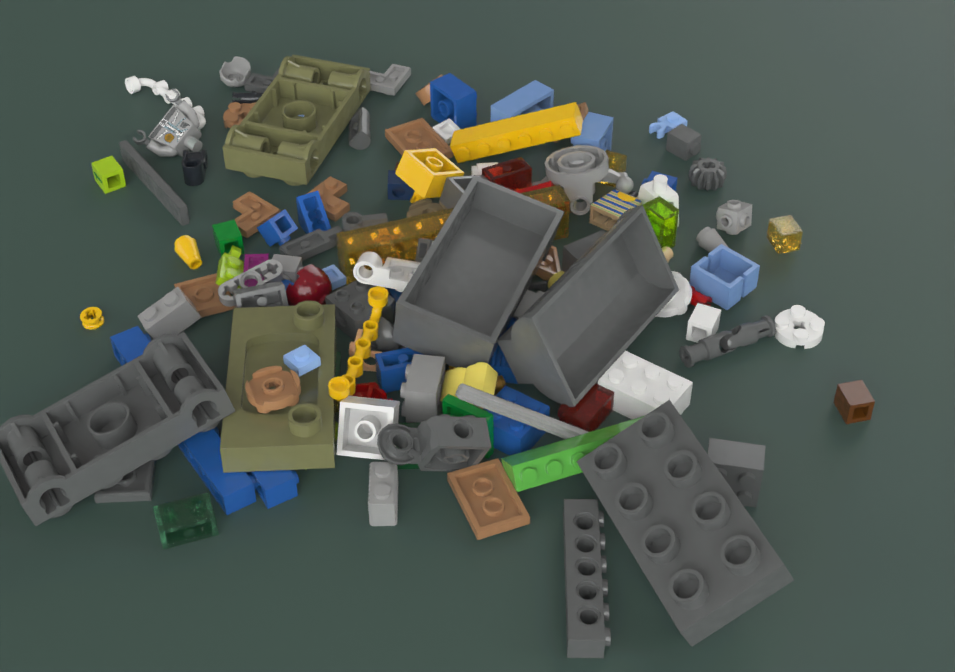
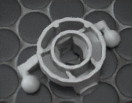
[531,145,634,215]

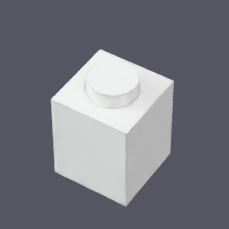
[686,303,721,343]

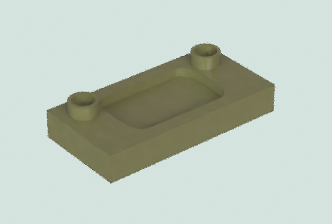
[220,301,337,473]

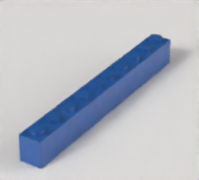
[110,326,258,515]

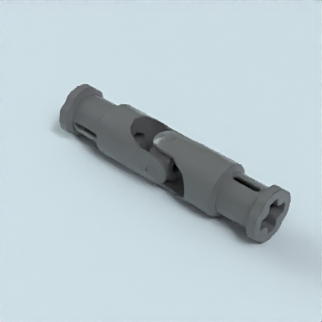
[679,315,776,368]

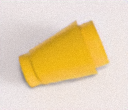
[174,235,202,269]

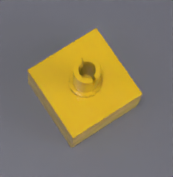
[395,148,464,203]

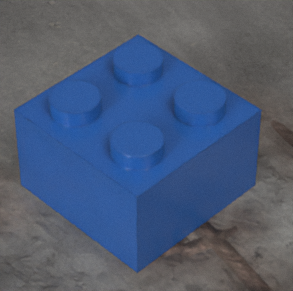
[430,73,477,129]
[484,385,550,456]

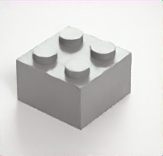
[400,354,445,423]

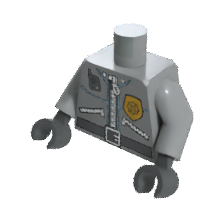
[133,88,202,157]

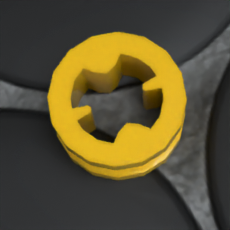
[80,307,104,330]

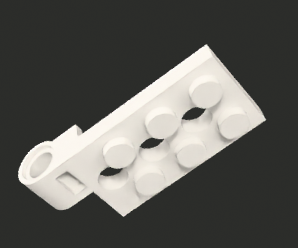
[353,251,421,292]

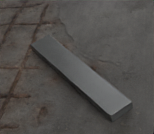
[119,140,190,226]

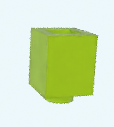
[91,156,126,194]

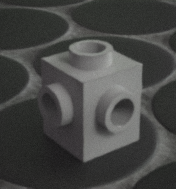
[716,200,752,235]

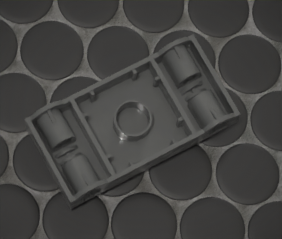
[0,332,235,526]
[576,400,794,647]

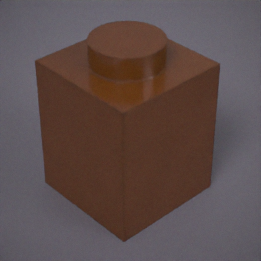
[833,380,875,424]

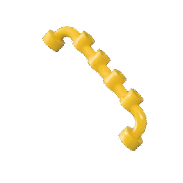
[328,286,388,402]

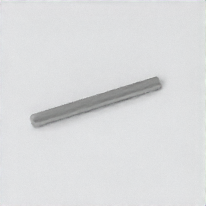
[456,383,588,439]

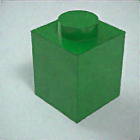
[212,219,245,257]

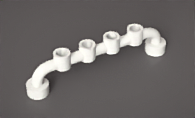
[125,76,206,131]

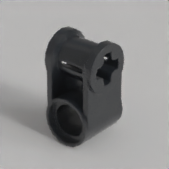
[182,149,208,186]

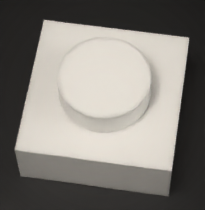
[433,118,460,144]

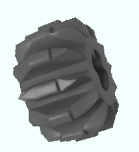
[688,157,727,191]

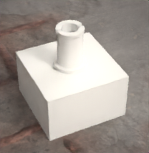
[336,396,400,460]

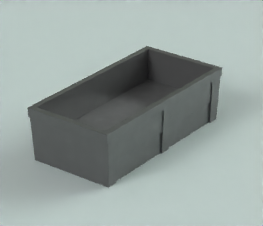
[392,175,564,368]

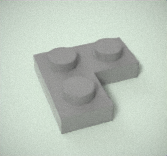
[370,64,411,96]

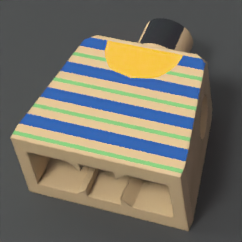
[589,190,642,231]

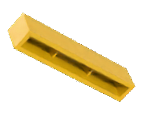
[450,102,583,163]

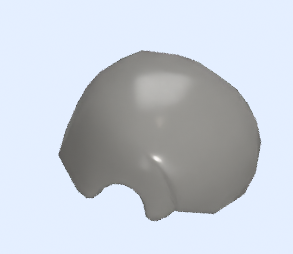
[219,56,251,88]

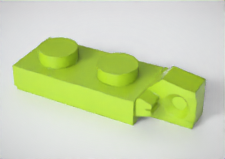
[216,245,244,289]

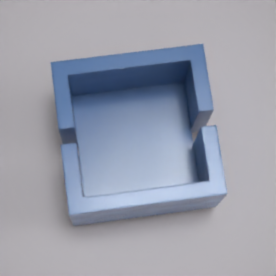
[689,244,760,310]

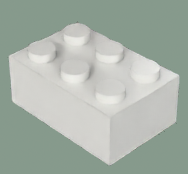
[596,351,693,419]

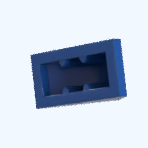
[296,191,331,234]

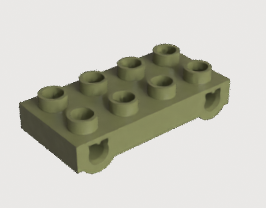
[222,55,371,186]

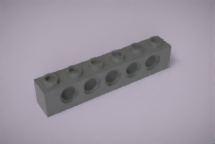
[563,499,611,658]

